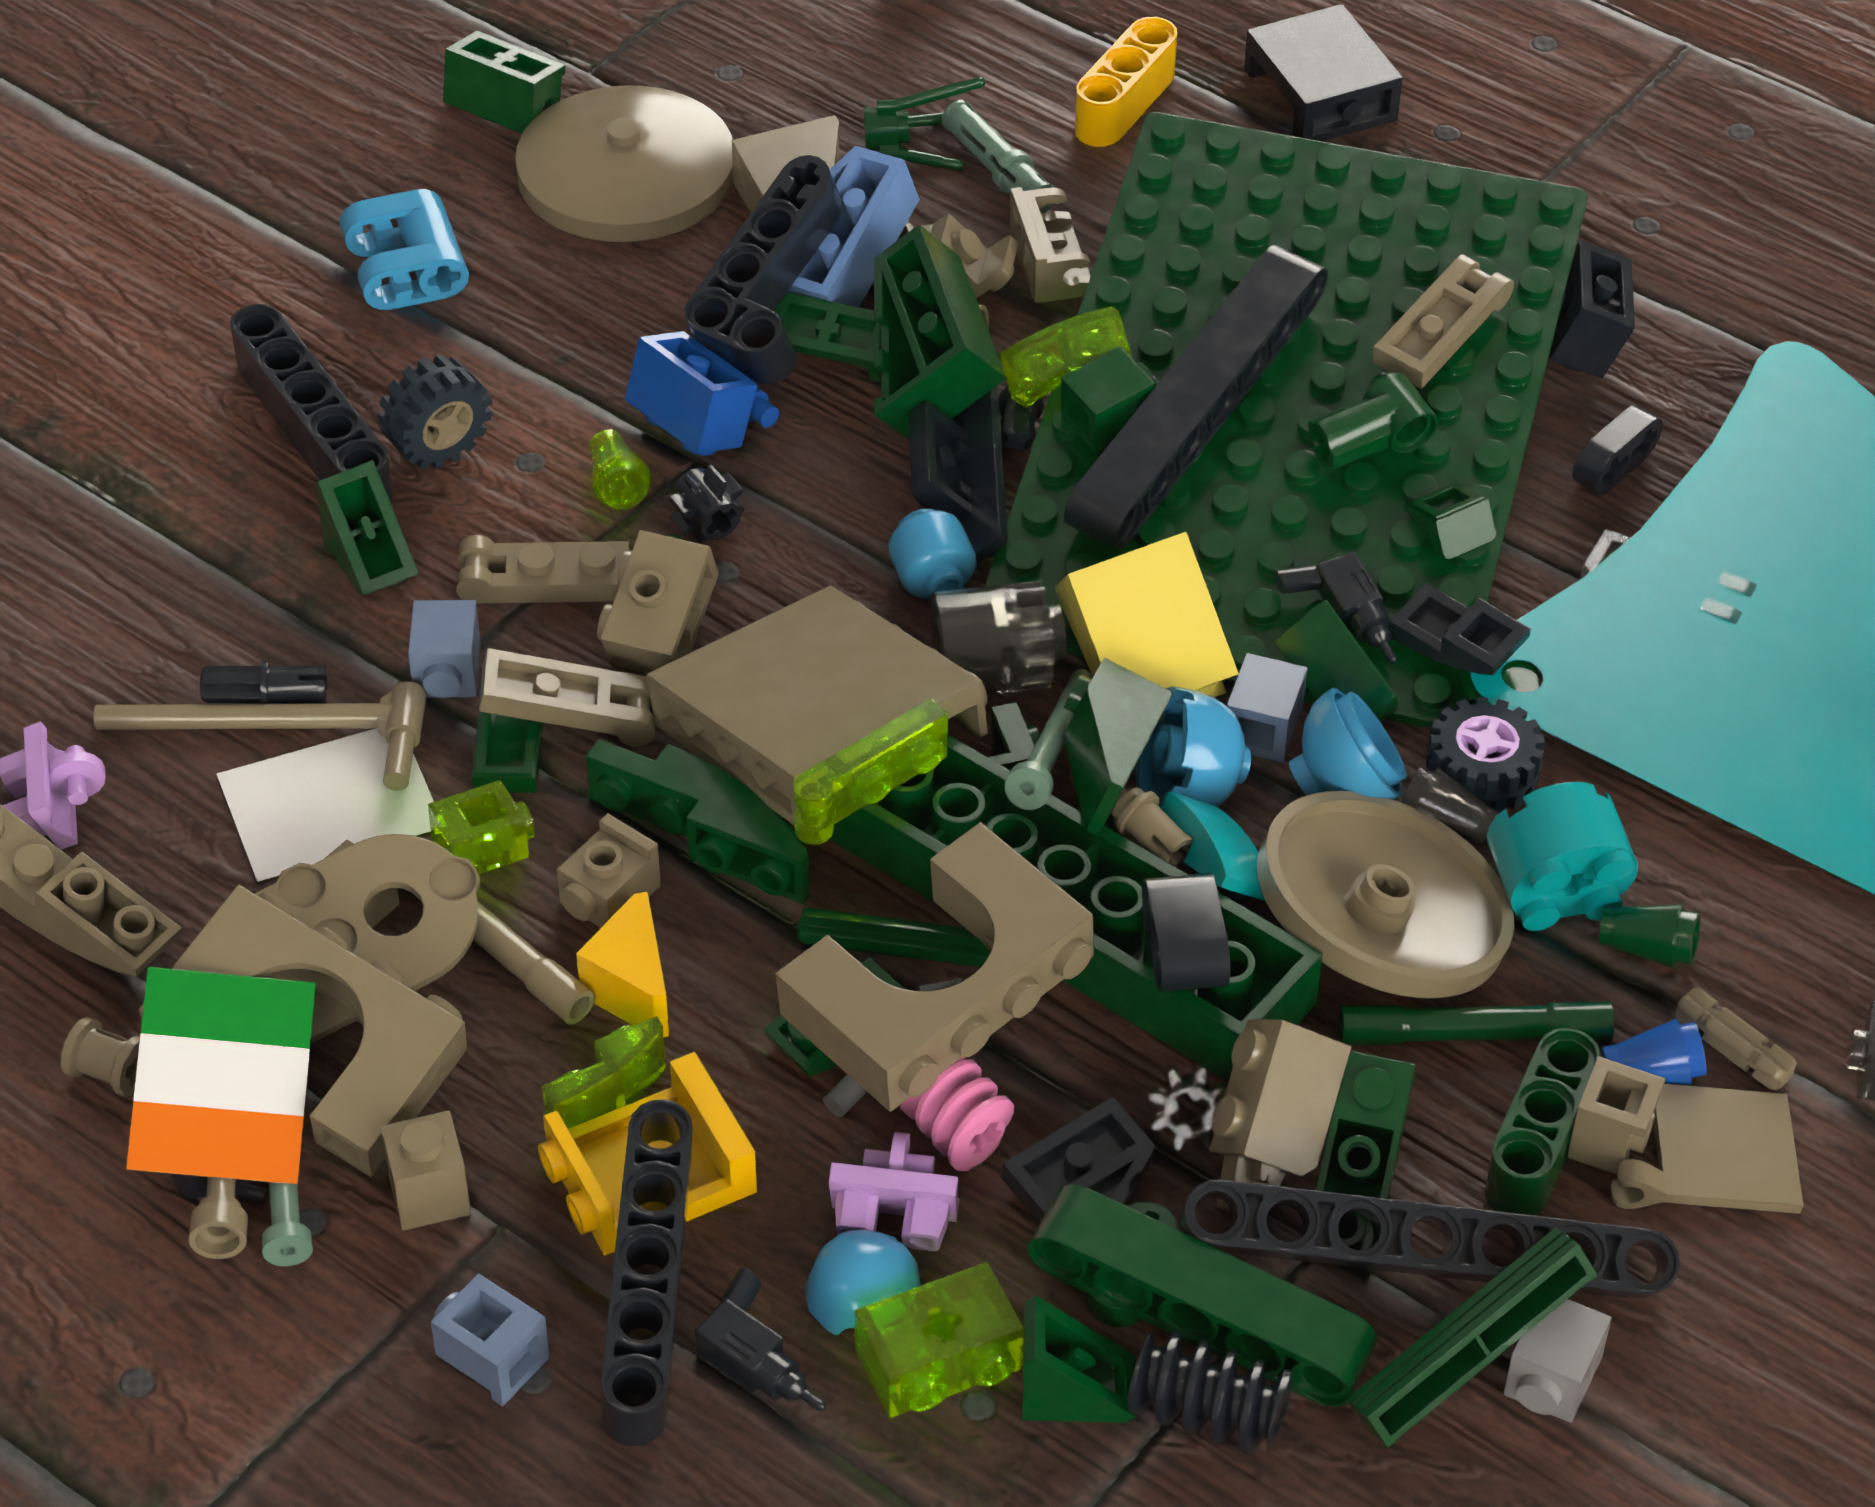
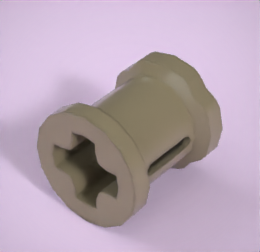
[60,1017,140,1097]

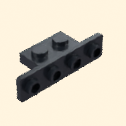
[908,385,1008,565]

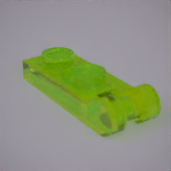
[793,698,948,845]

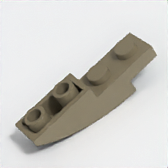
[0,804,182,977]

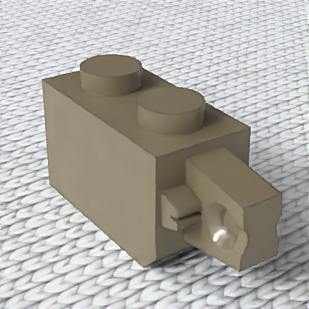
[1209,1019,1351,1214]

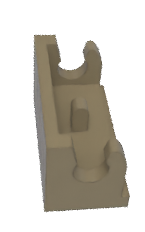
[1009,187,1091,303]

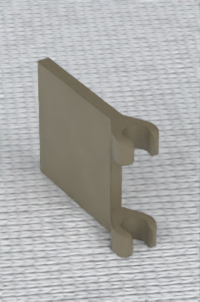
[1610,1084,1804,1214]

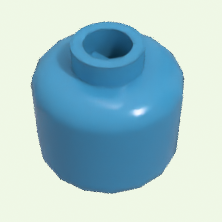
[888,509,976,600]

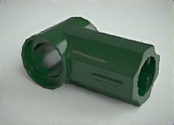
[1308,373,1439,470]

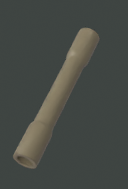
[412,893,595,1025]

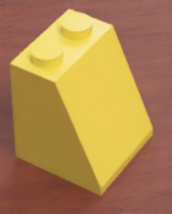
[1054,532,1239,698]

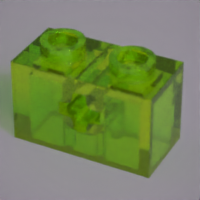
[855,1262,1024,1418]

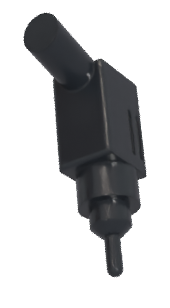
[1274,552,1397,663]
[695,1267,826,1411]

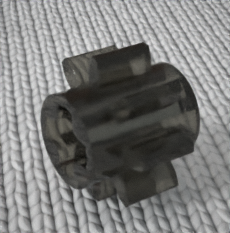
[1148,1062,1228,1150]

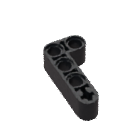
[684,155,843,384]

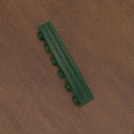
[1347,1227,1598,1448]

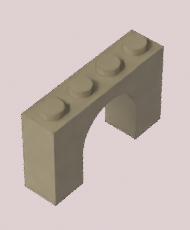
[775,822,1094,1112]
[139,884,467,1178]

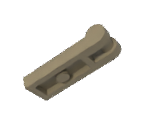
[1372,254,1514,389]
[456,535,630,604]
[479,648,655,747]

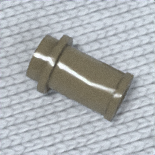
[1112,787,1194,867]

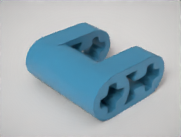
[339,189,469,310]

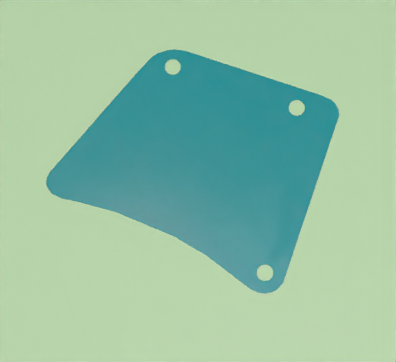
[1470,341,1875,895]

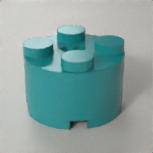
[1487,782,1638,931]

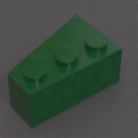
[874,224,1007,440]

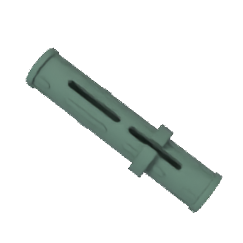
[942,100,1055,214]

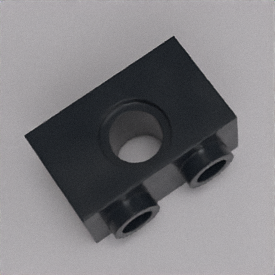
[1550,240,1635,378]

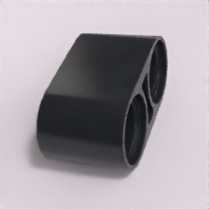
[1142,873,1230,992]

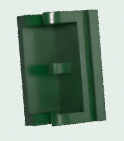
[443,31,565,134]
[774,292,881,383]

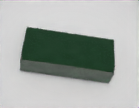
[1274,599,1398,721]

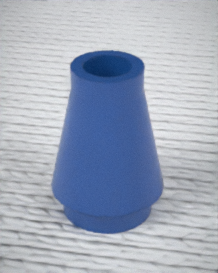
[1601,1018,1707,1085]

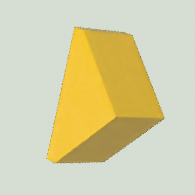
[576,892,669,1038]

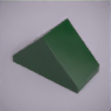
[315,460,419,596]
[1022,1295,1136,1423]

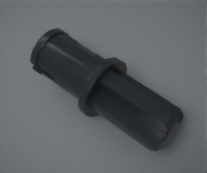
[999,356,1044,452]
[200,660,327,704]

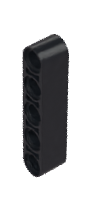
[230,304,393,506]
[601,1099,693,1446]

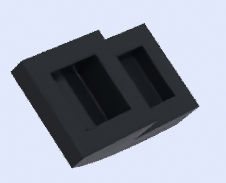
[1389,583,1531,676]

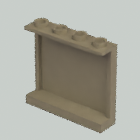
[647,585,988,830]

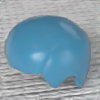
[804,1230,921,1337]

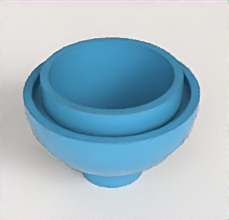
[1289,688,1407,800]

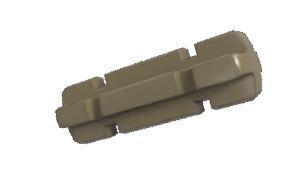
[1675,988,1797,1091]

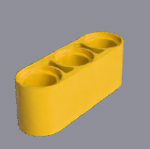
[1075,17,1177,147]

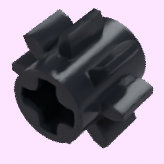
[668,465,745,542]

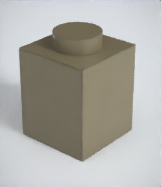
[381,1110,471,1231]

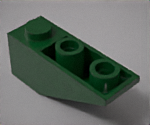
[1316,1051,1415,1270]

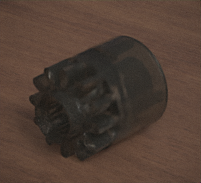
[930,581,1067,694]

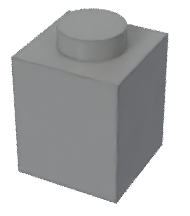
[1504,1299,1612,1423]

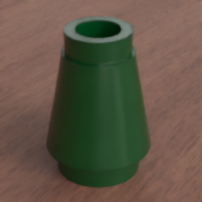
[1599,903,1701,969]

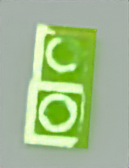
[1000,307,1132,408]
[542,1016,666,1129]

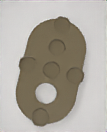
[254,834,480,1044]

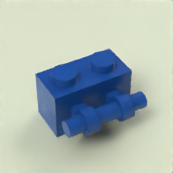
[624,331,779,456]

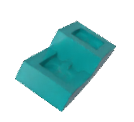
[1161,791,1265,901]

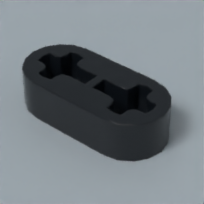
[1572,405,1663,495]

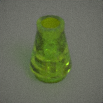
[589,430,651,509]

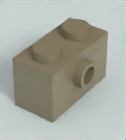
[597,530,719,674]

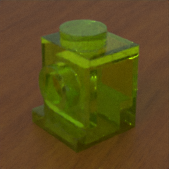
[428,780,535,874]

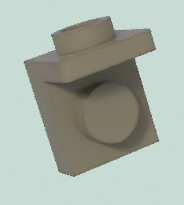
[931,213,1018,298]

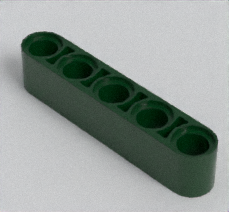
[1027,1184,1377,1407]

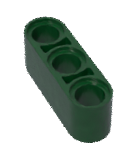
[1484,1028,1600,1216]

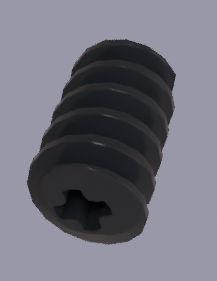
[1127,1330,1293,1456]

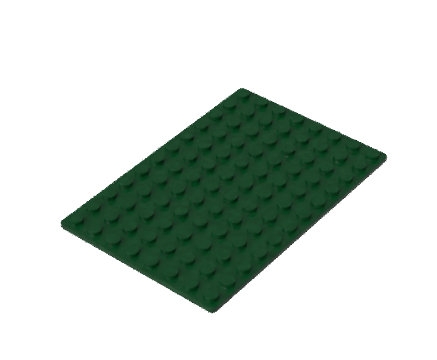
[974,112,1588,729]

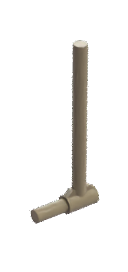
[94,681,427,791]

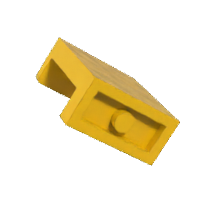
[538,1052,757,1256]

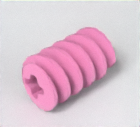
[900,1057,1014,1172]

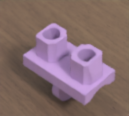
[0,721,106,850]
[829,1132,959,1251]

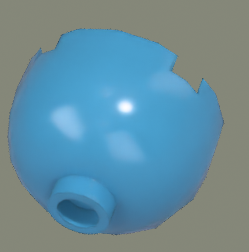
[1135,686,1251,808]

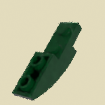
[586,739,810,905]

